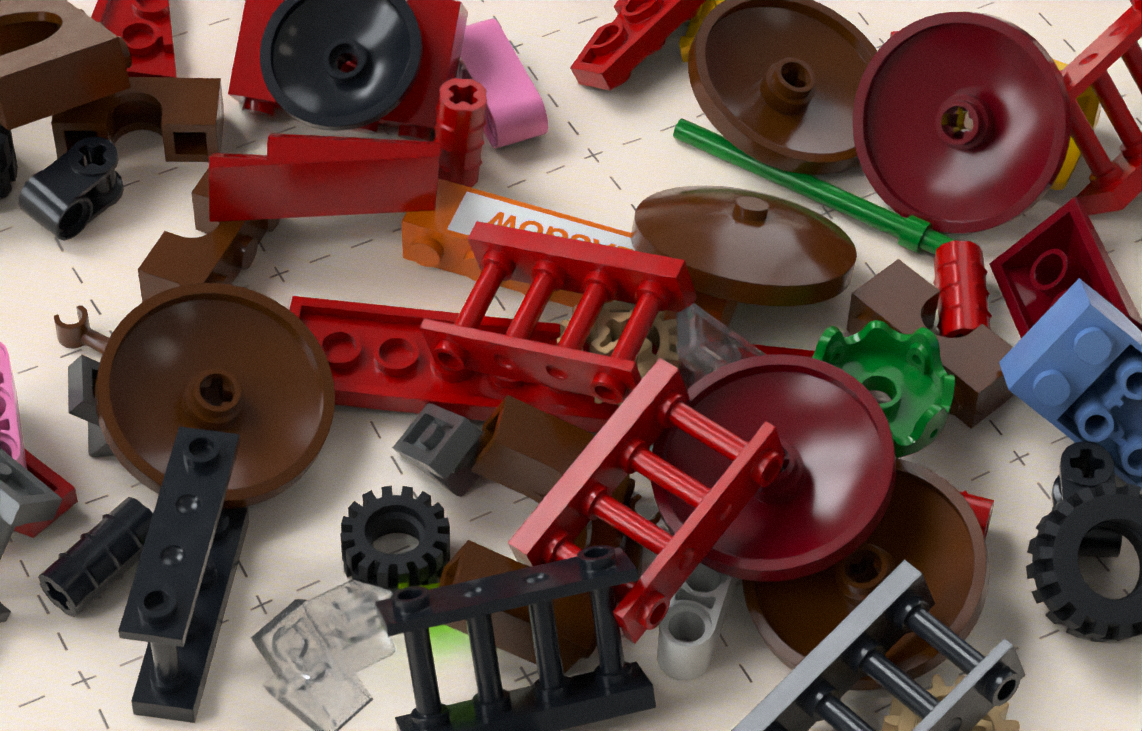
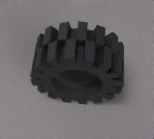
[340,485,450,600]

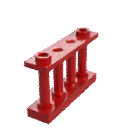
[1060,0,1142,215]
[419,221,697,404]
[507,358,785,644]

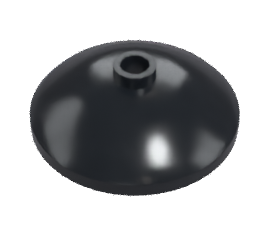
[260,0,423,131]

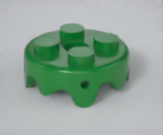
[812,320,955,458]

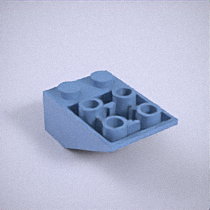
[999,278,1142,489]

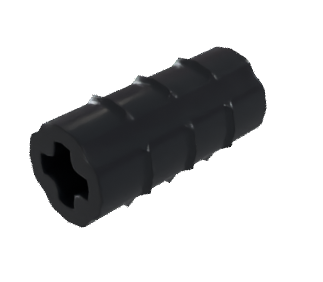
[38,497,153,617]

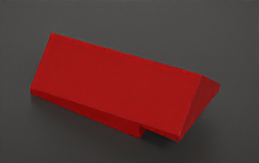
[209,133,440,222]

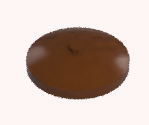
[688,0,877,175]
[631,185,857,306]
[95,283,335,509]
[742,458,990,691]

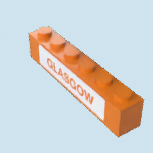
[402,178,738,341]

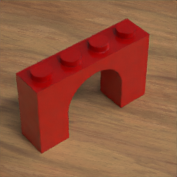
[228,0,468,141]

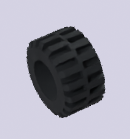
[1026,482,1142,642]

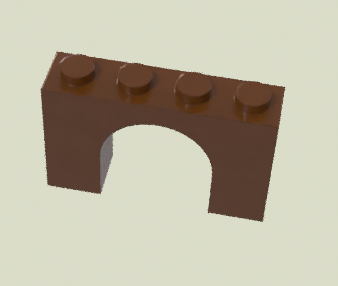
[0,0,132,130]
[438,395,635,674]

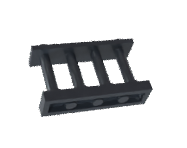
[118,426,250,723]
[375,545,656,731]
[731,560,1025,731]

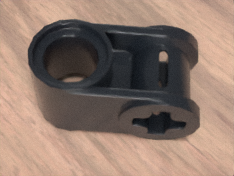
[18,136,124,241]
[1051,441,1122,557]

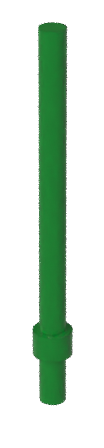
[673,118,955,255]

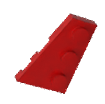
[91,0,177,78]
[570,0,706,91]

